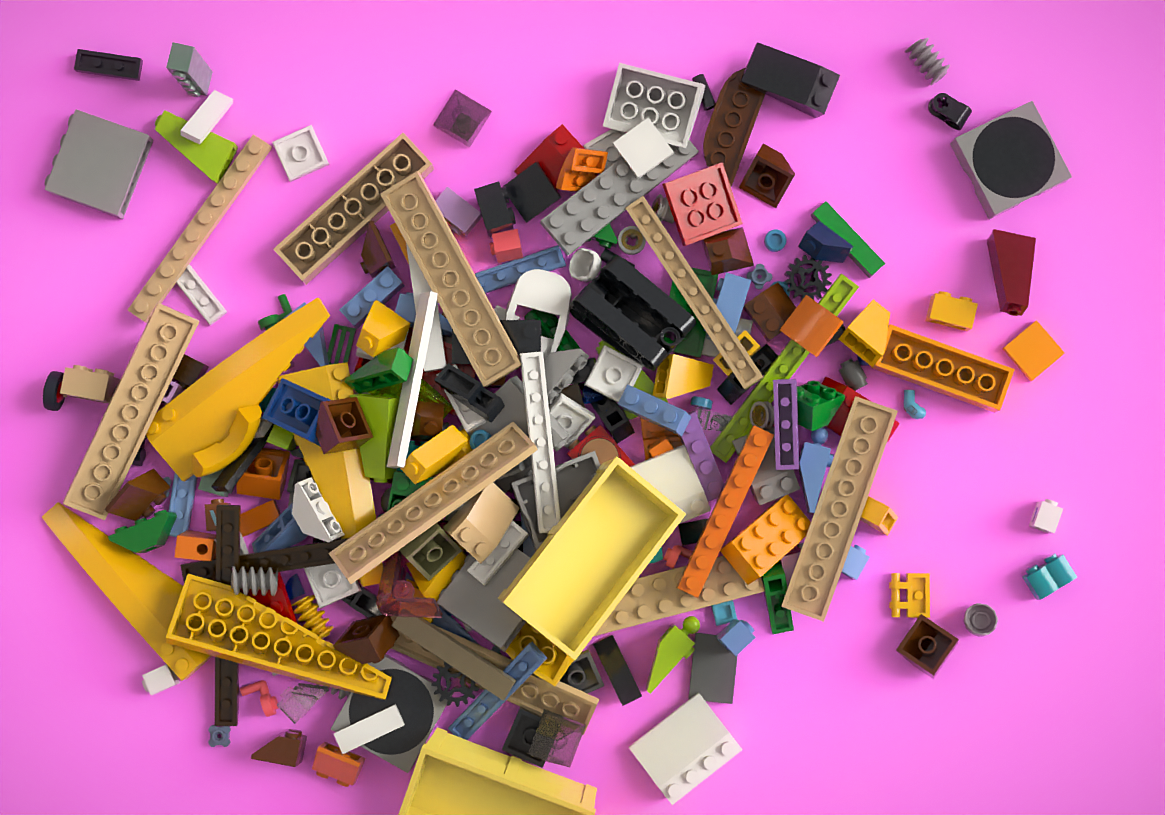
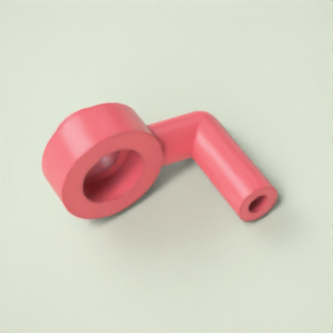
[663,545,693,569]
[240,680,279,717]

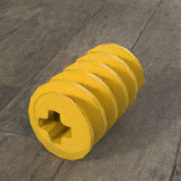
[291,595,334,639]

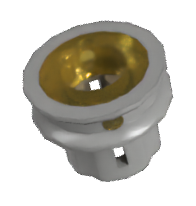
[651,194,675,224]
[618,226,646,255]
[750,401,774,430]

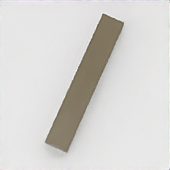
[392,606,516,701]

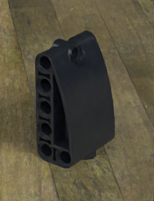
[569,255,696,371]

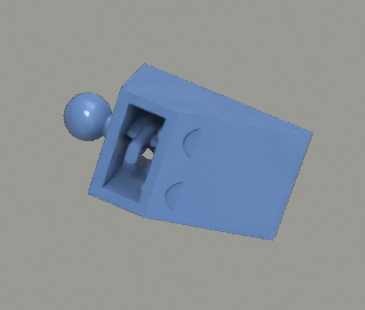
[798,427,834,514]

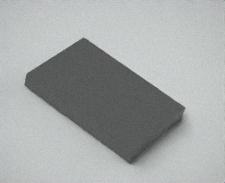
[688,633,738,704]

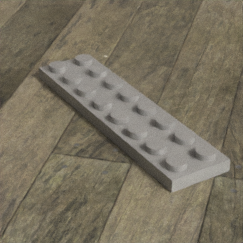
[540,140,699,256]

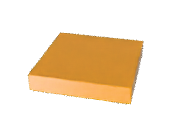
[1002,320,1065,382]

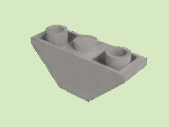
[544,348,589,406]

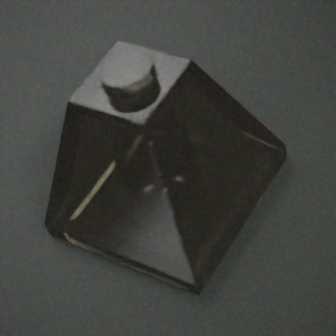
[433,89,492,148]
[528,709,586,768]

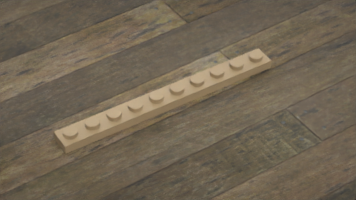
[127,134,272,323]
[625,196,764,390]

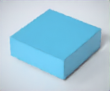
[711,600,738,626]

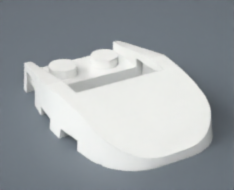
[505,269,572,360]

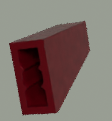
[987,229,1036,316]

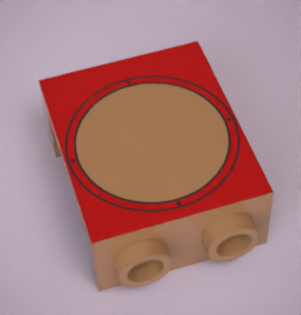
[567,425,635,467]

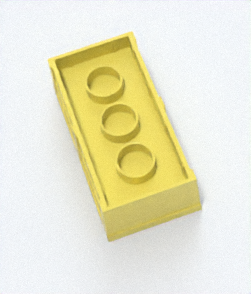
[498,456,686,660]
[398,727,597,815]

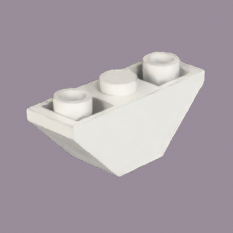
[292,477,345,543]

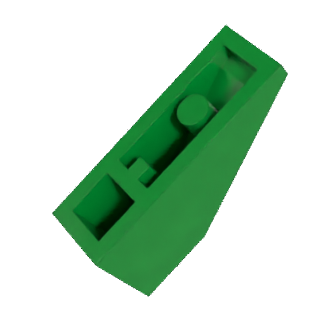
[345,347,414,394]
[761,561,794,635]

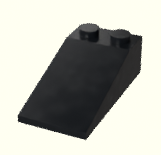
[740,42,840,118]
[452,320,541,364]

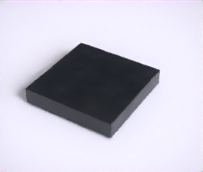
[503,162,562,223]

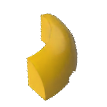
[191,405,262,477]

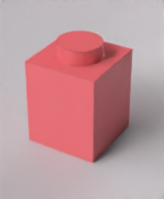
[489,229,523,263]

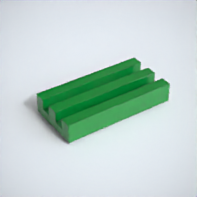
[327,324,357,365]

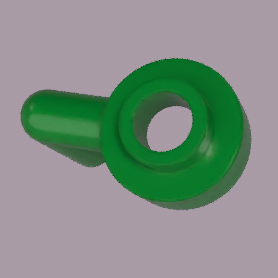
[257,294,292,331]

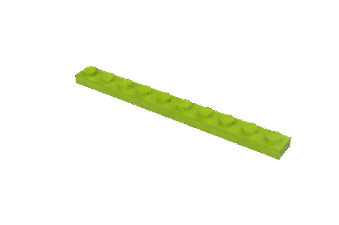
[710,273,859,463]

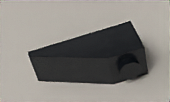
[716,343,778,405]
[579,382,635,444]

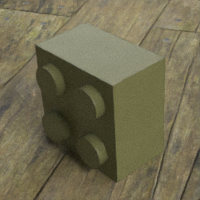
[399,523,462,581]

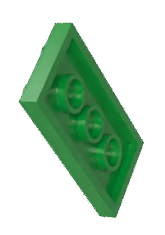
[664,267,718,358]

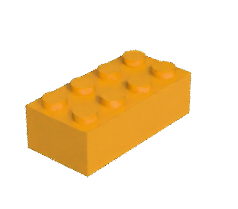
[720,494,811,585]

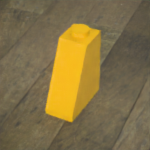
[838,299,890,368]
[356,300,411,357]
[652,354,714,399]
[400,425,468,484]
[860,496,898,536]
[406,534,466,604]

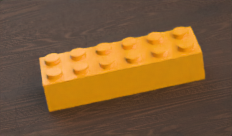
[871,324,1015,413]

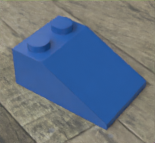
[262,378,330,447]

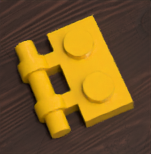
[889,573,930,618]

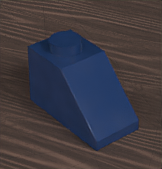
[798,221,854,263]

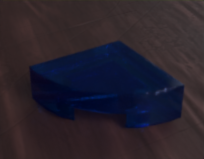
[582,386,604,404]
[285,573,306,600]

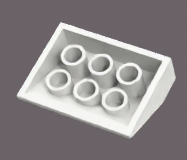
[603,62,705,148]
[630,445,711,524]
[629,692,743,805]

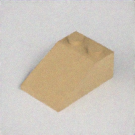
[443,483,520,564]

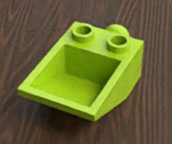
[645,616,700,694]

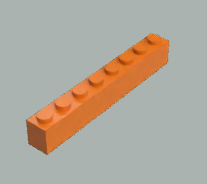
[676,425,774,598]

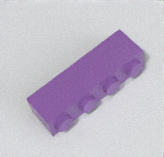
[773,379,799,470]
[679,411,725,502]

